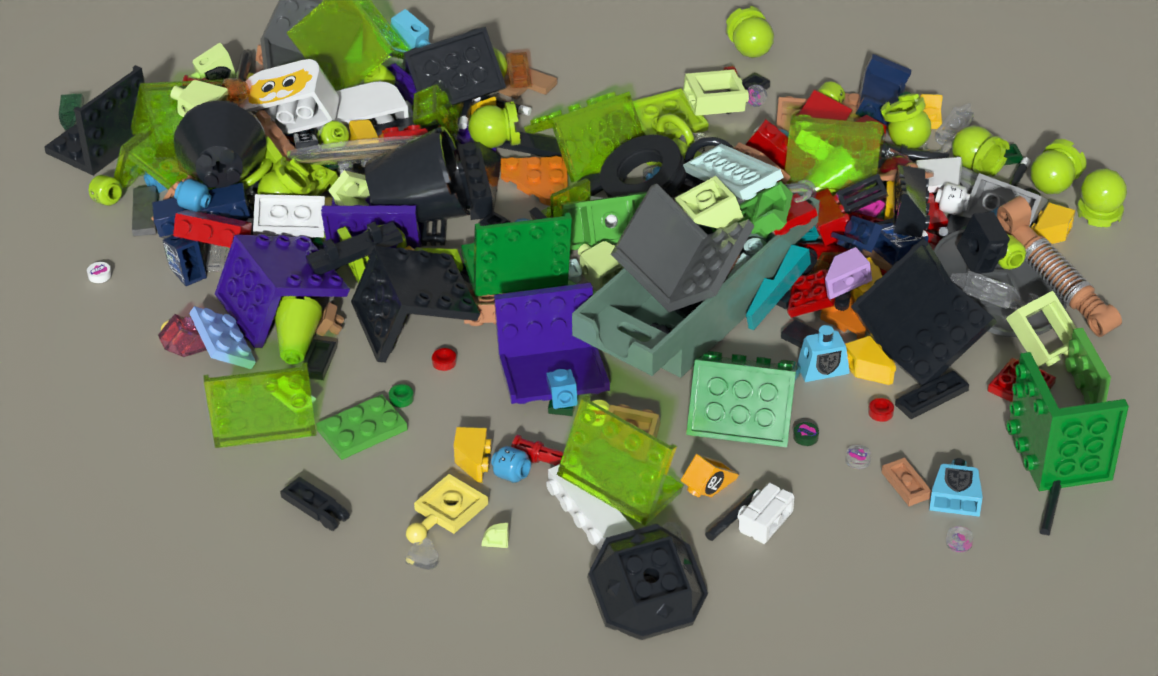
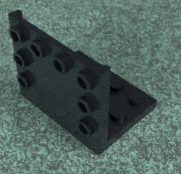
[402,27,506,114]
[44,65,152,176]
[851,239,997,386]
[351,246,480,363]

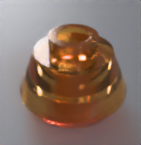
[222,78,250,106]

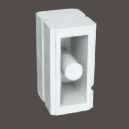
[738,483,794,544]

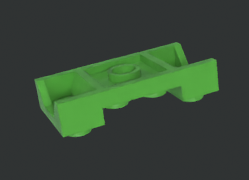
[711,181,793,234]
[561,191,648,250]

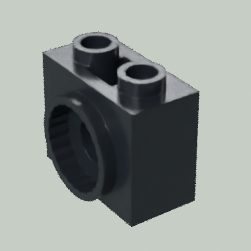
[957,212,1010,274]

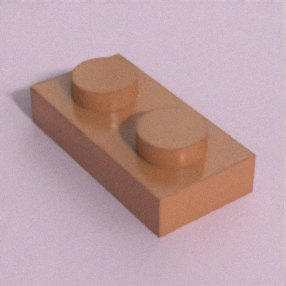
[882,458,932,506]

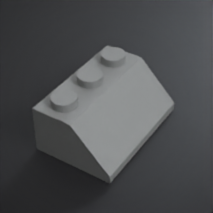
[962,173,1048,228]

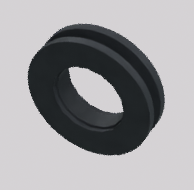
[600,135,687,198]

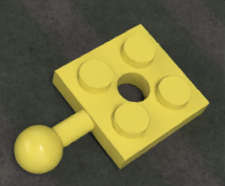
[406,474,488,544]

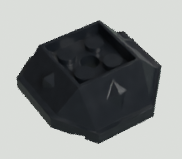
[587,524,708,640]

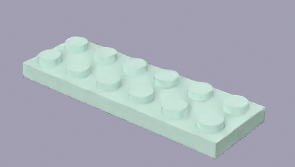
[683,144,784,200]

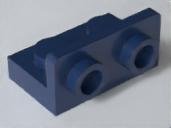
[831,216,883,253]

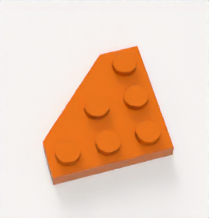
[501,156,568,206]

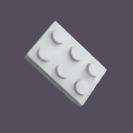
[253,194,325,237]

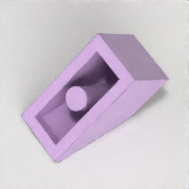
[825,247,872,299]

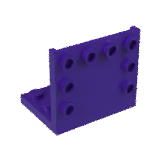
[321,197,423,249]
[215,234,350,348]
[494,283,610,404]

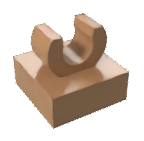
[315,302,344,337]

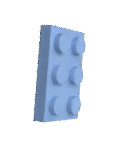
[189,306,256,369]

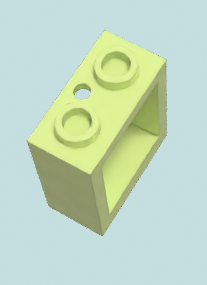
[683,70,749,116]
[1006,291,1076,367]

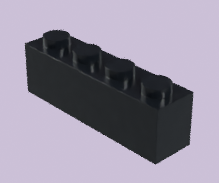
[457,142,502,220]
[893,165,930,238]

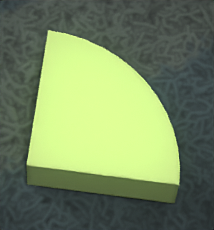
[482,523,509,548]

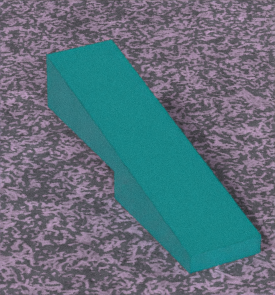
[746,244,811,330]

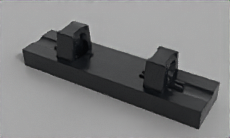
[306,221,403,275]

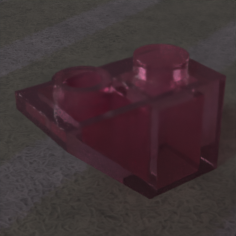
[158,314,207,357]

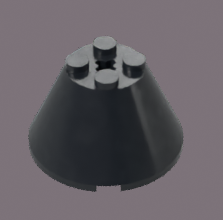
[174,101,266,188]

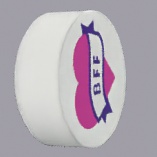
[87,262,112,283]

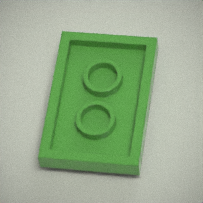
[1065,328,1111,404]
[316,394,407,460]

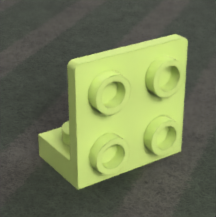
[328,170,370,206]

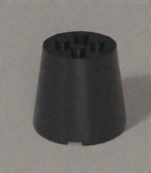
[365,126,471,223]

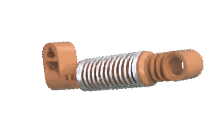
[997,196,1122,337]

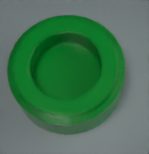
[389,384,414,408]

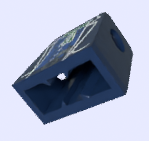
[873,223,929,266]
[163,235,207,286]

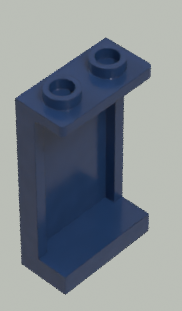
[855,54,912,127]

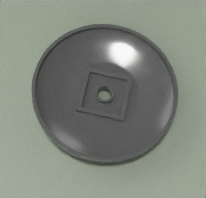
[934,229,1067,338]

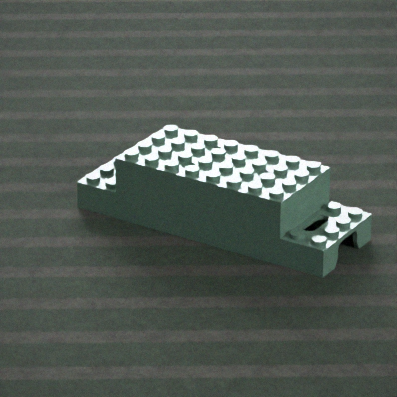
[572,182,820,378]

